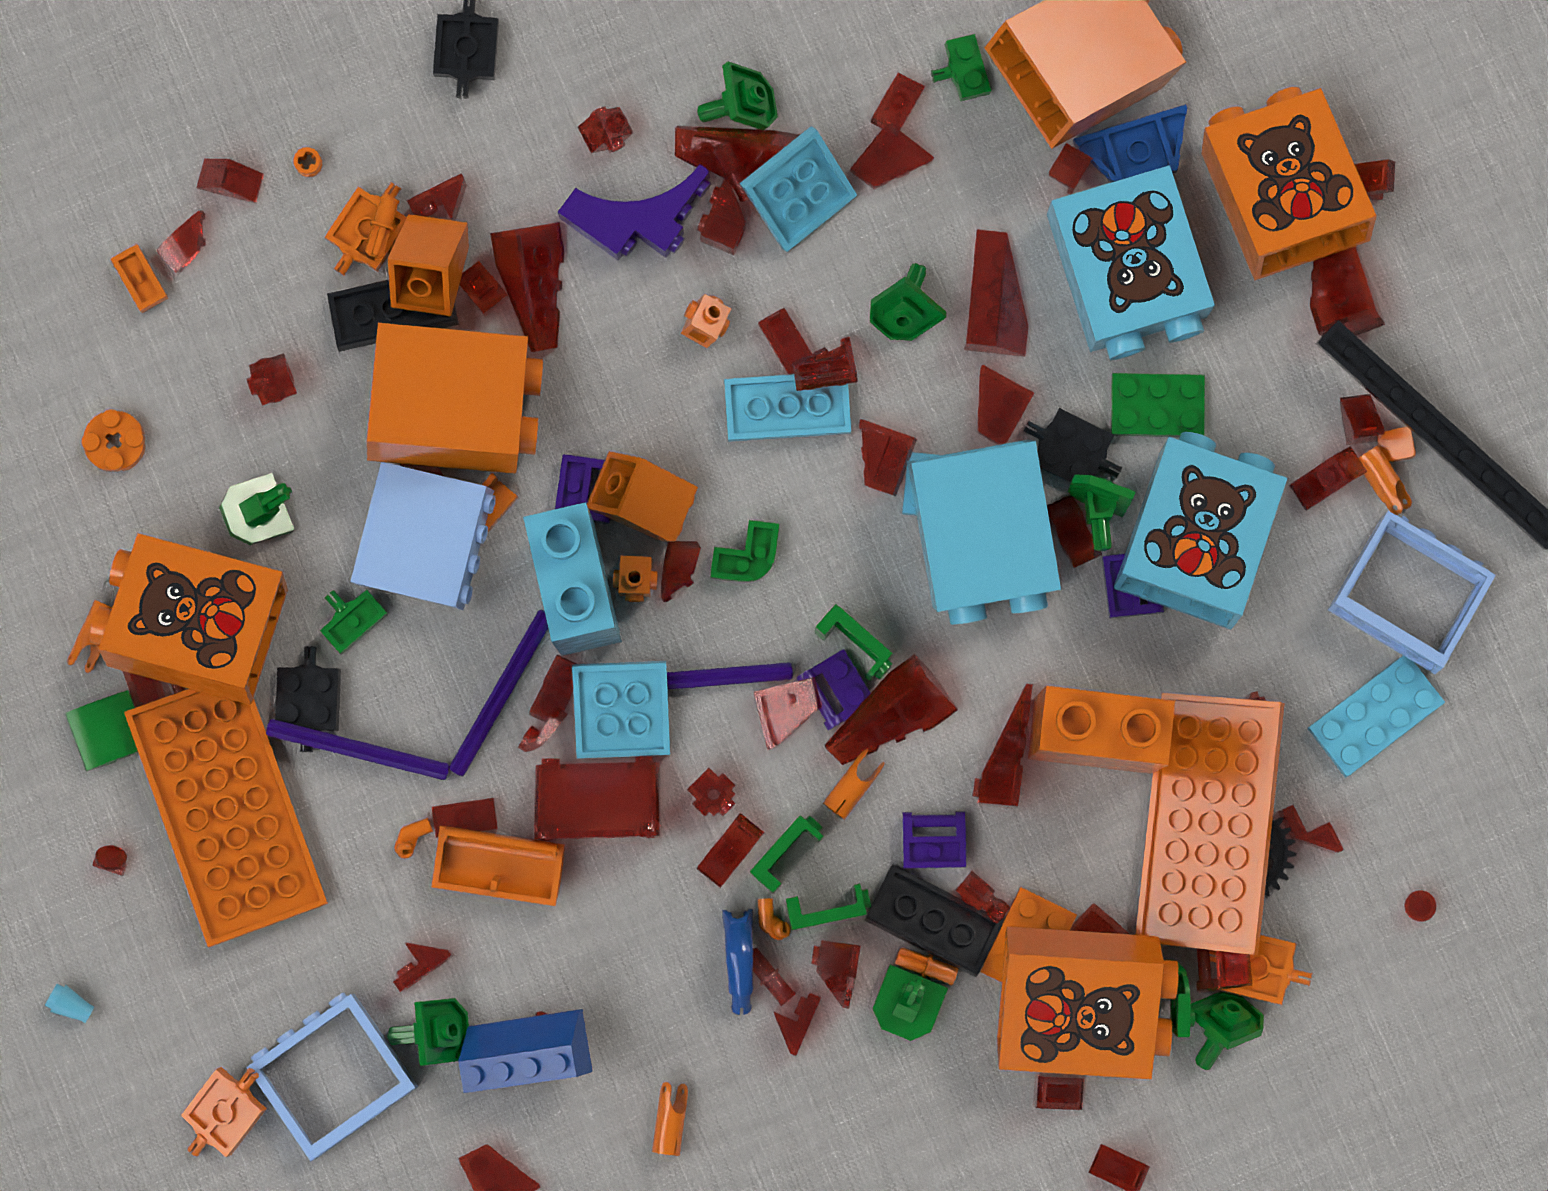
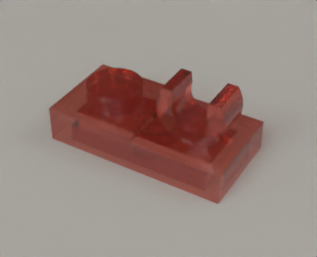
[758,308,815,375]

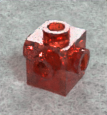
[577,106,633,153]
[246,353,297,405]
[687,768,736,817]

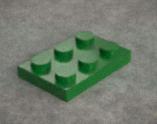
[1111,373,1205,437]

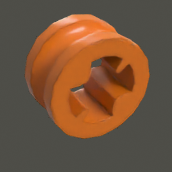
[293,147,323,177]

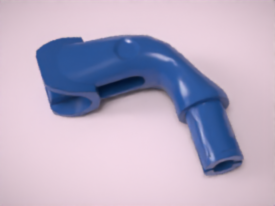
[722,909,753,1015]

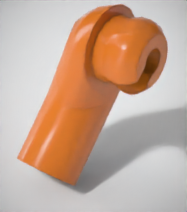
[395,817,433,859]
[758,898,791,940]

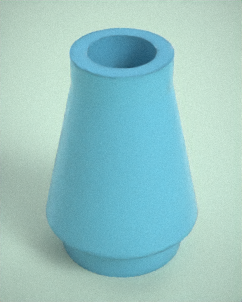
[45,984,94,1023]

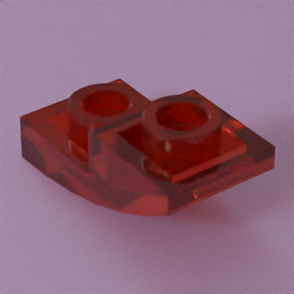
[529,655,577,728]

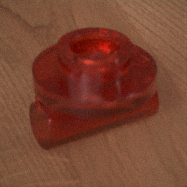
[93,845,127,876]

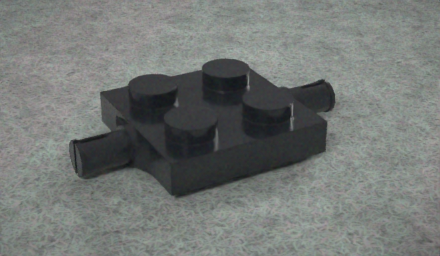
[433,0,499,99]
[1023,408,1122,483]
[275,646,341,752]

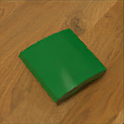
[65,690,138,772]

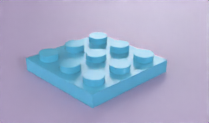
[740,126,857,252]
[572,661,670,759]

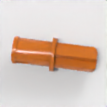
[366,195,400,258]
[895,947,958,986]

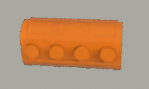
[431,825,565,906]

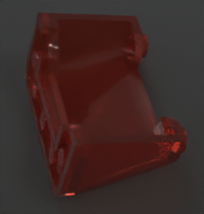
[534,756,662,841]

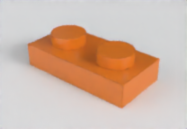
[110,244,169,313]

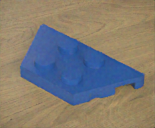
[1073,104,1187,183]

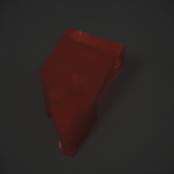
[155,210,206,273]
[661,541,701,602]
[518,708,568,752]

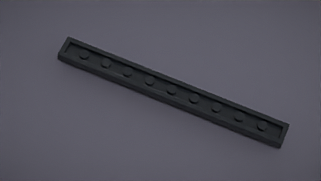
[1315,320,1548,550]

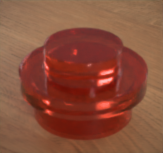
[1404,890,1436,922]

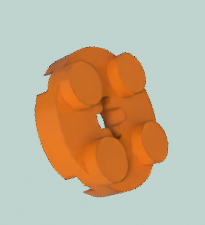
[81,409,146,472]

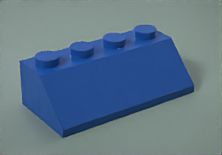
[458,1009,593,1093]

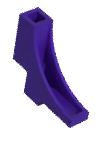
[558,164,711,261]

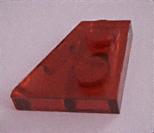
[850,122,934,189]
[792,337,858,391]
[977,365,1034,445]
[859,419,917,497]
[753,677,822,750]
[458,1144,541,1191]

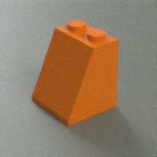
[387,214,469,316]
[587,451,698,544]

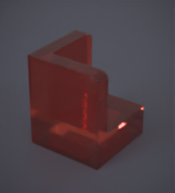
[1048,143,1093,195]

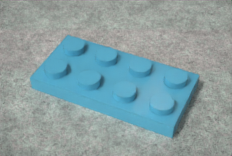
[724,371,851,442]
[1307,656,1445,778]

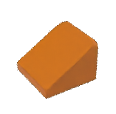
[1376,426,1416,462]

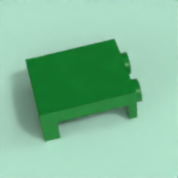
[815,604,893,682]
[749,815,824,894]
[785,883,871,930]

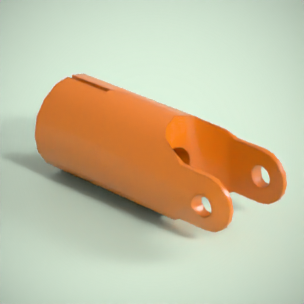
[1354,445,1412,515]
[67,600,112,673]
[823,749,885,820]
[652,1082,688,1156]

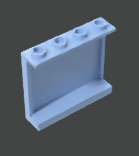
[350,462,496,611]

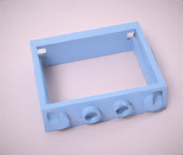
[1328,511,1496,674]
[246,992,418,1162]

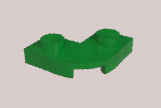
[710,520,780,583]
[1170,960,1195,1037]

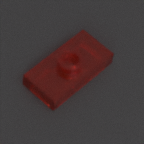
[870,72,925,136]
[432,798,498,838]

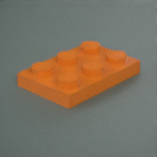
[980,887,1077,983]

